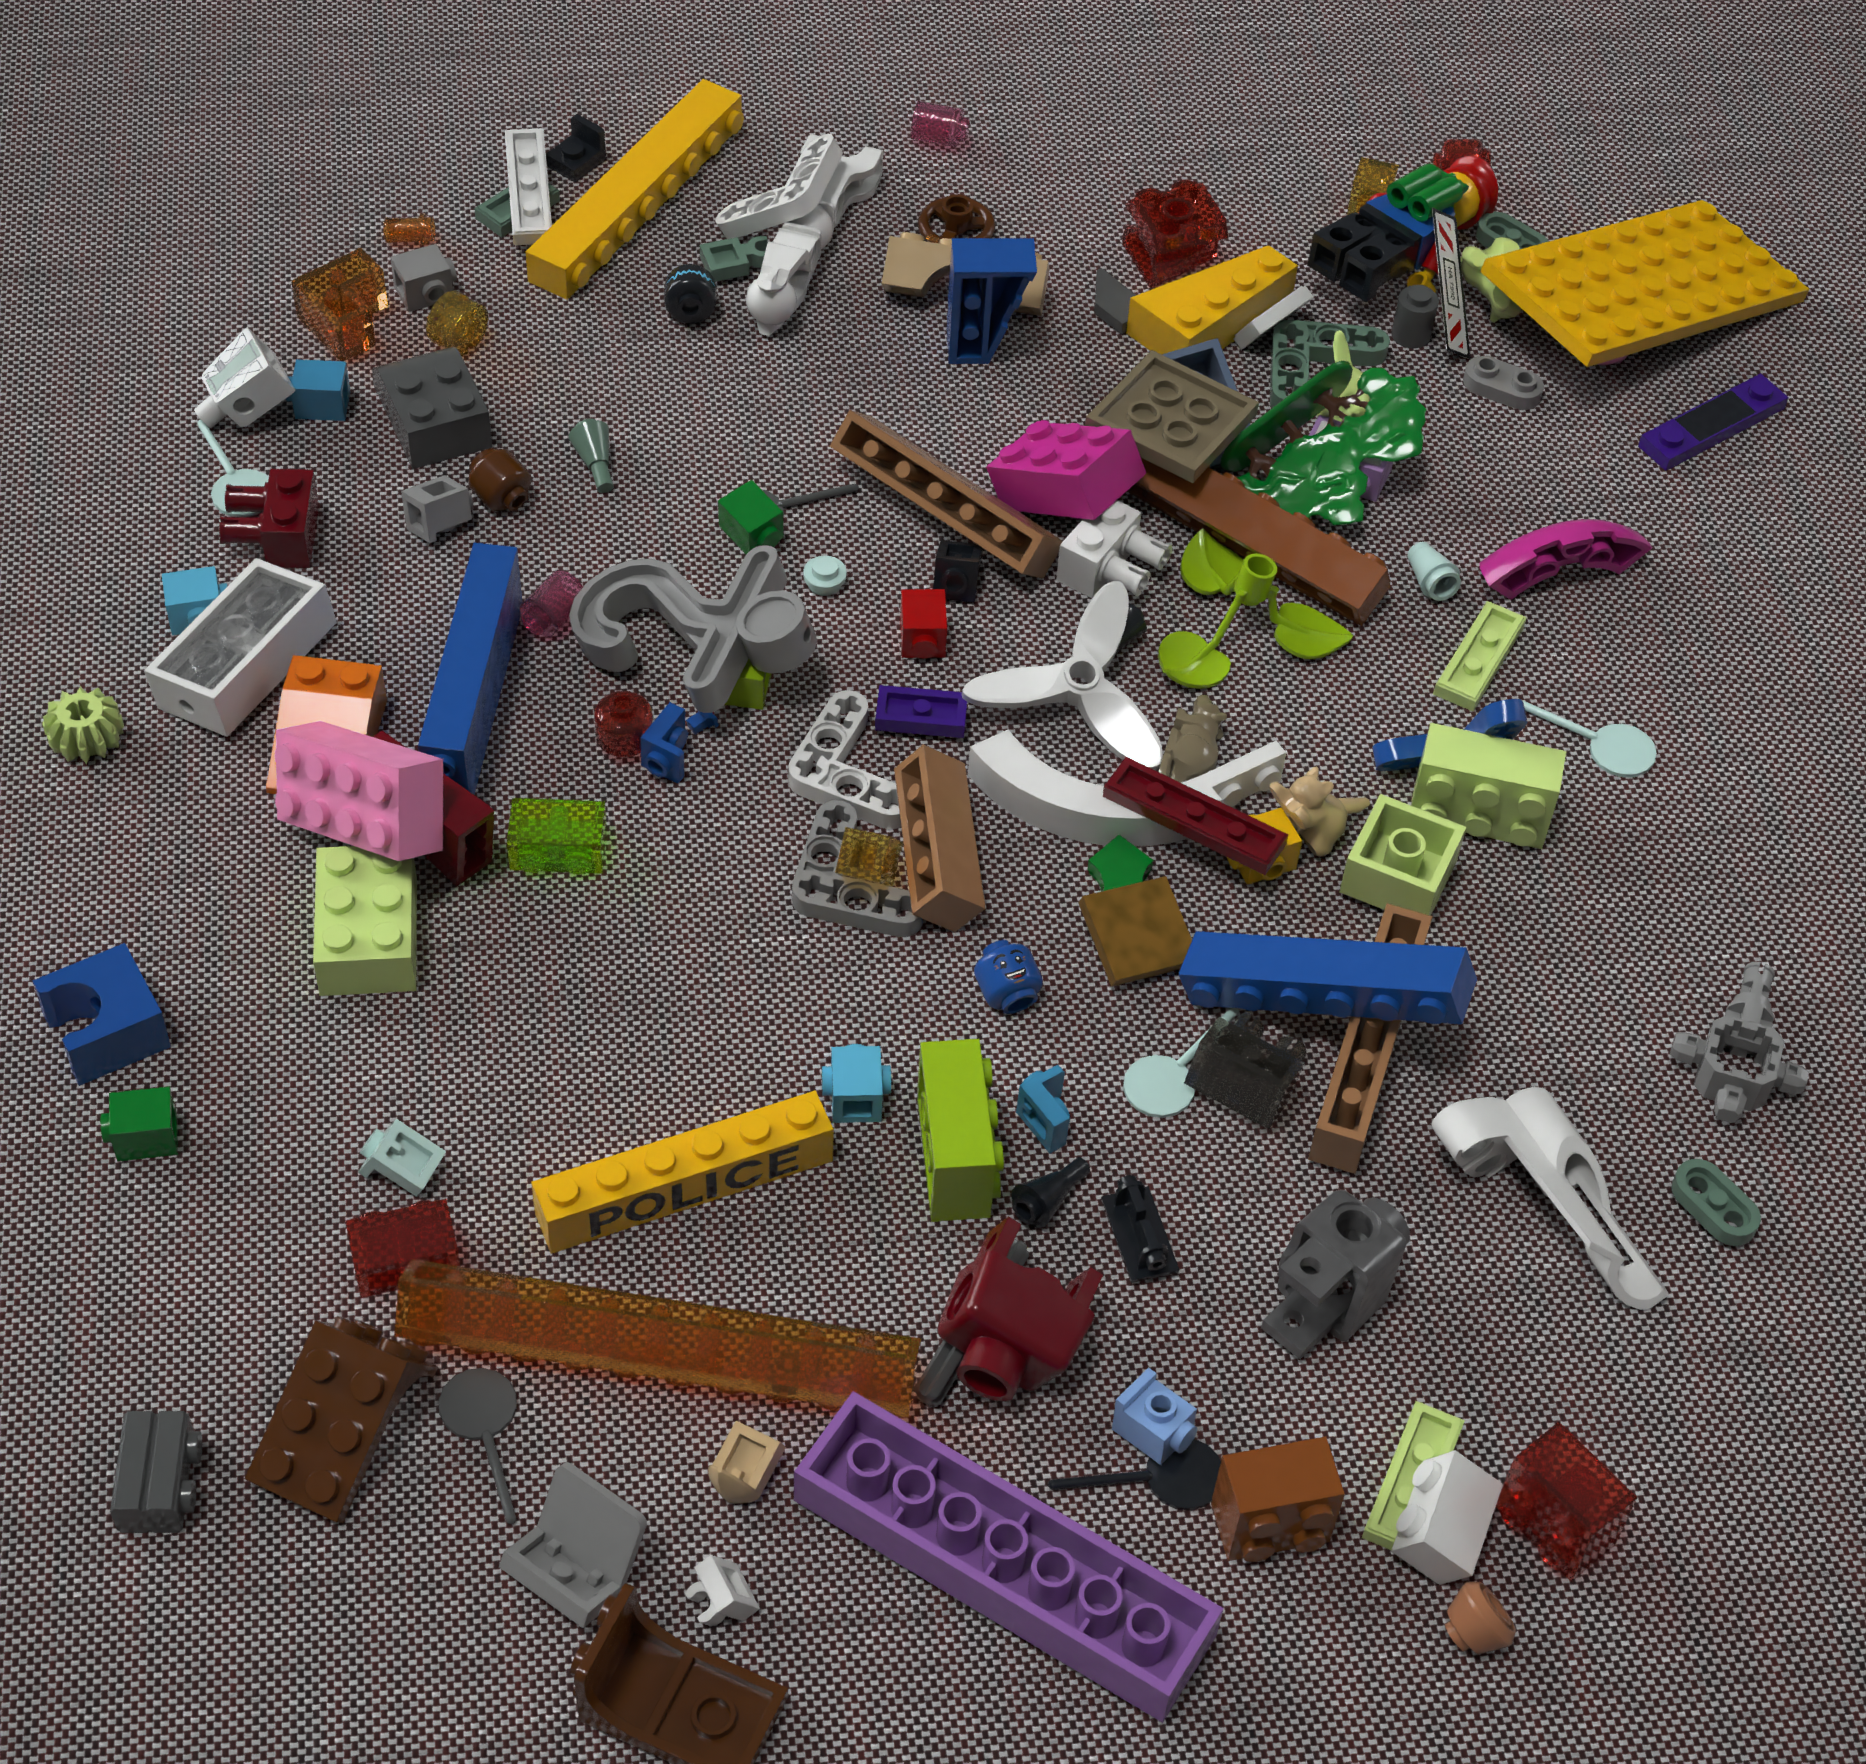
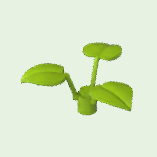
[1158,528,1353,689]

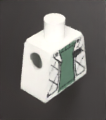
[194,327,296,428]

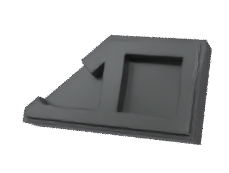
[1094,268,1136,335]

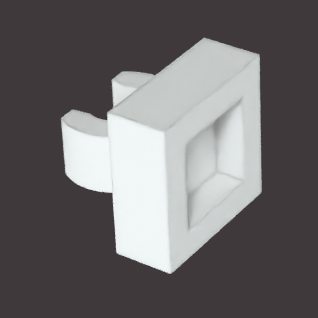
[685,1555,760,1626]

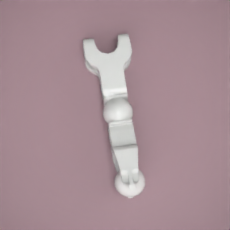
[746,134,883,336]

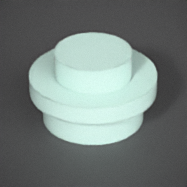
[803,556,847,596]

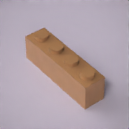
[894,744,986,932]

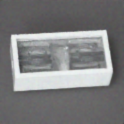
[144,558,337,737]

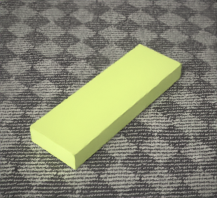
[1433,601,1527,711]
[1362,1401,1465,1550]

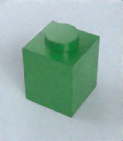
[718,479,784,554]
[100,1086,178,1162]

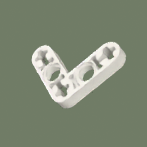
[715,134,843,239]
[788,690,901,829]

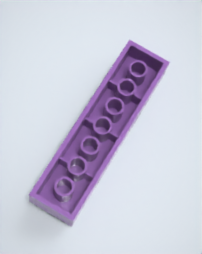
[794,1391,1224,1723]

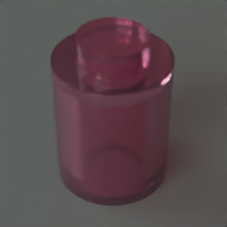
[911,101,970,147]
[520,570,583,637]

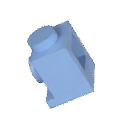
[1112,1367,1197,1465]

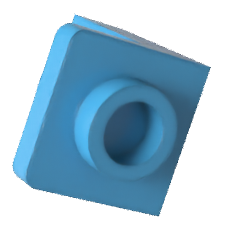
[1016,1065,1070,1154]

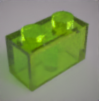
[507,798,607,875]

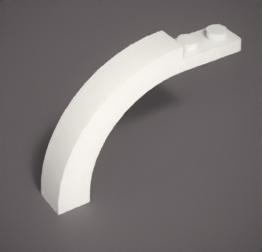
[968,729,1287,846]

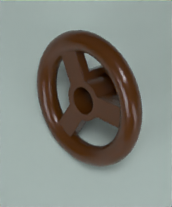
[918,194,996,244]

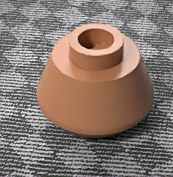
[1445,1582,1516,1654]

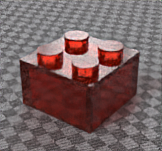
[1496,1422,1638,1582]

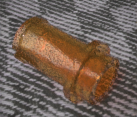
[383,213,436,246]

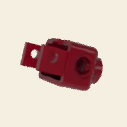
[937,1216,1103,1402]

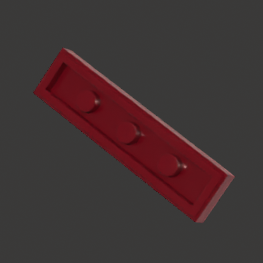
[1103,757,1289,875]

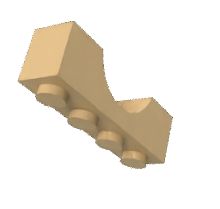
[881,232,1050,316]

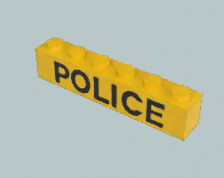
[531,1090,834,1254]

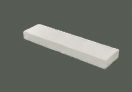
[505,128,552,245]

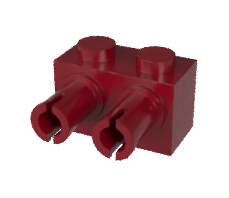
[219,469,319,568]

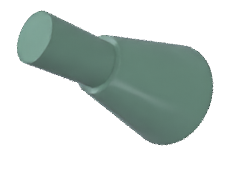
[568,419,614,493]

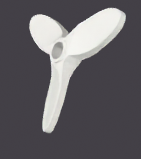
[962,581,1163,771]

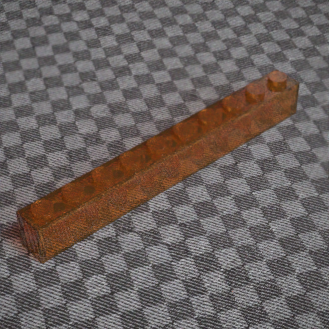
[394,1259,921,1418]

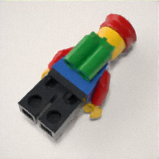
[1307,156,1498,302]

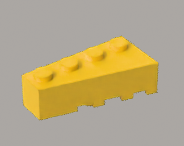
[1126,245,1298,354]

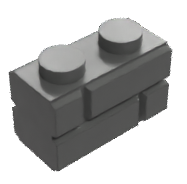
[110,1411,202,1533]

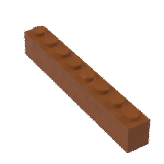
[1126,458,1391,627]

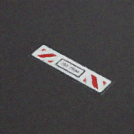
[1432,208,1471,359]

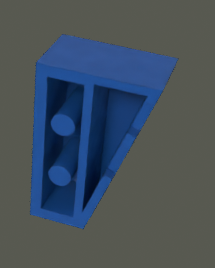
[946,238,1037,364]

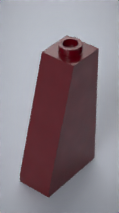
[373,731,494,887]

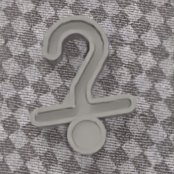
[569,545,817,713]

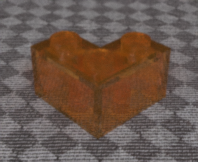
[291,248,388,361]

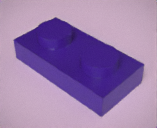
[875,685,967,738]

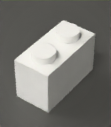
[1391,1450,1503,1585]

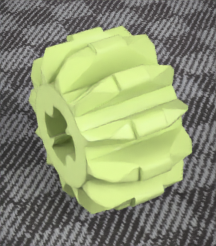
[43,686,124,764]

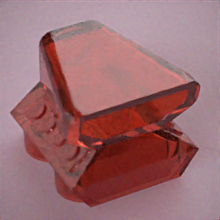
[1122,180,1229,288]

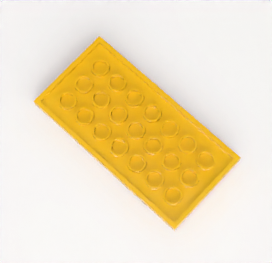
[1480,200,1810,367]

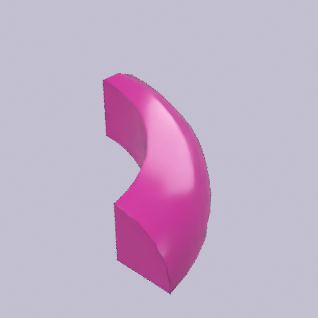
[1479,519,1652,600]

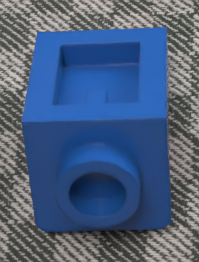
[641,702,688,783]

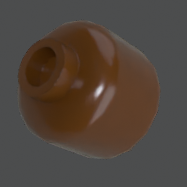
[468,448,532,512]

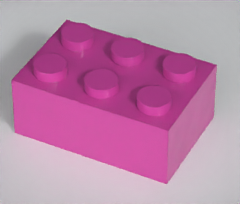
[986,420,1147,520]

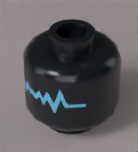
[664,264,717,324]

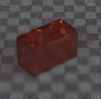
[345,1199,462,1298]

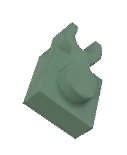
[699,236,768,282]

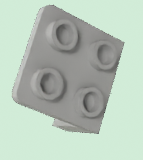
[499,1462,647,1628]

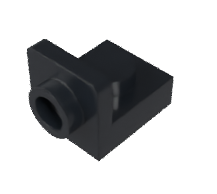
[546,114,606,183]
[933,540,983,602]

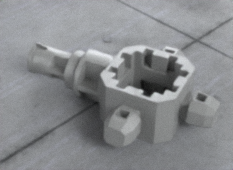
[1670,962,1809,1123]

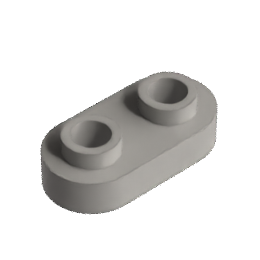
[1463,356,1544,410]

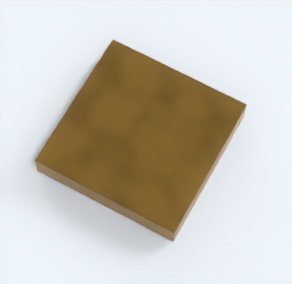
[1078,876,1192,987]

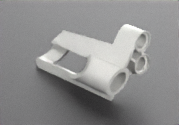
[1431,1087,1669,1310]

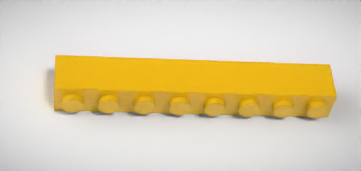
[525,79,744,300]

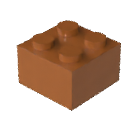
[1211,1436,1345,1562]

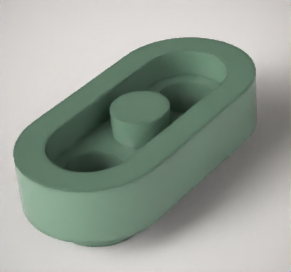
[1476,211,1549,249]
[1671,1159,1761,1246]

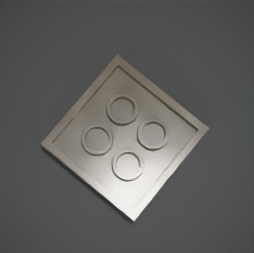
[1085,350,1259,483]

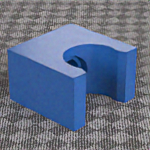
[32,943,171,1086]

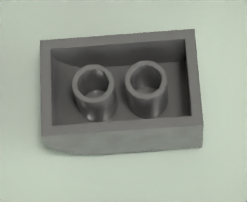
[372,346,492,469]

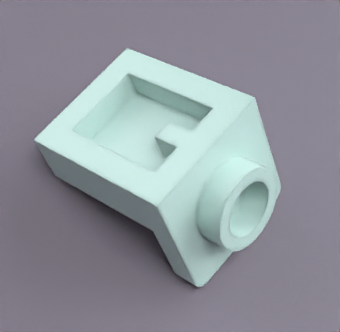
[358,1119,446,1197]

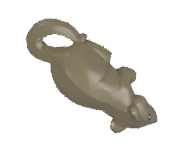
[1158,695,1227,782]

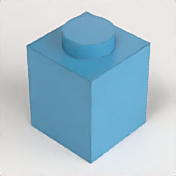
[286,359,350,421]

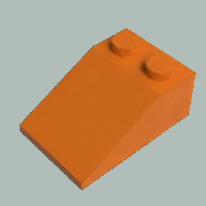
[266,655,387,794]

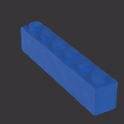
[1178,931,1477,1024]

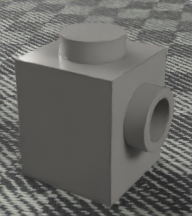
[390,244,457,312]

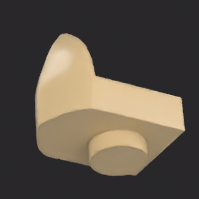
[708,1421,786,1504]

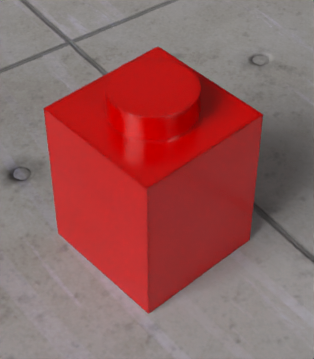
[900,589,947,659]

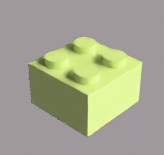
[1339,794,1466,916]

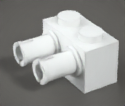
[1056,500,1172,598]

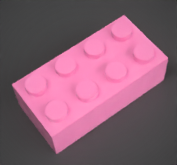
[275,721,443,861]

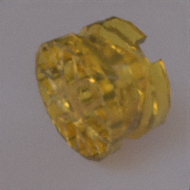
[426,290,489,356]

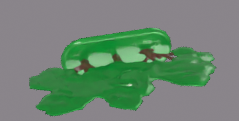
[1220,361,1426,525]

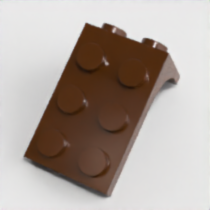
[244,1316,438,1523]
[570,1583,788,1764]

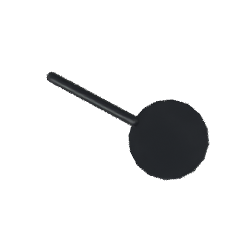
[1048,1439,1221,1511]

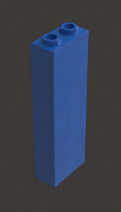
[418,542,523,795]

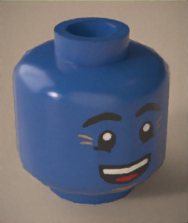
[974,940,1043,1014]

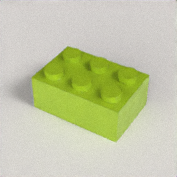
[917,1039,1004,1222]

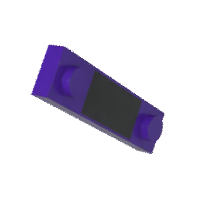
[1638,373,1789,471]

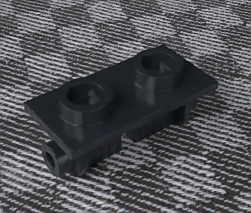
[1101,1175,1179,1283]

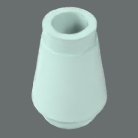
[1407,542,1461,601]

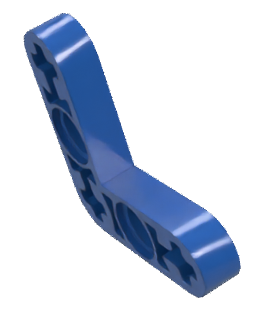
[1372,699,1528,771]

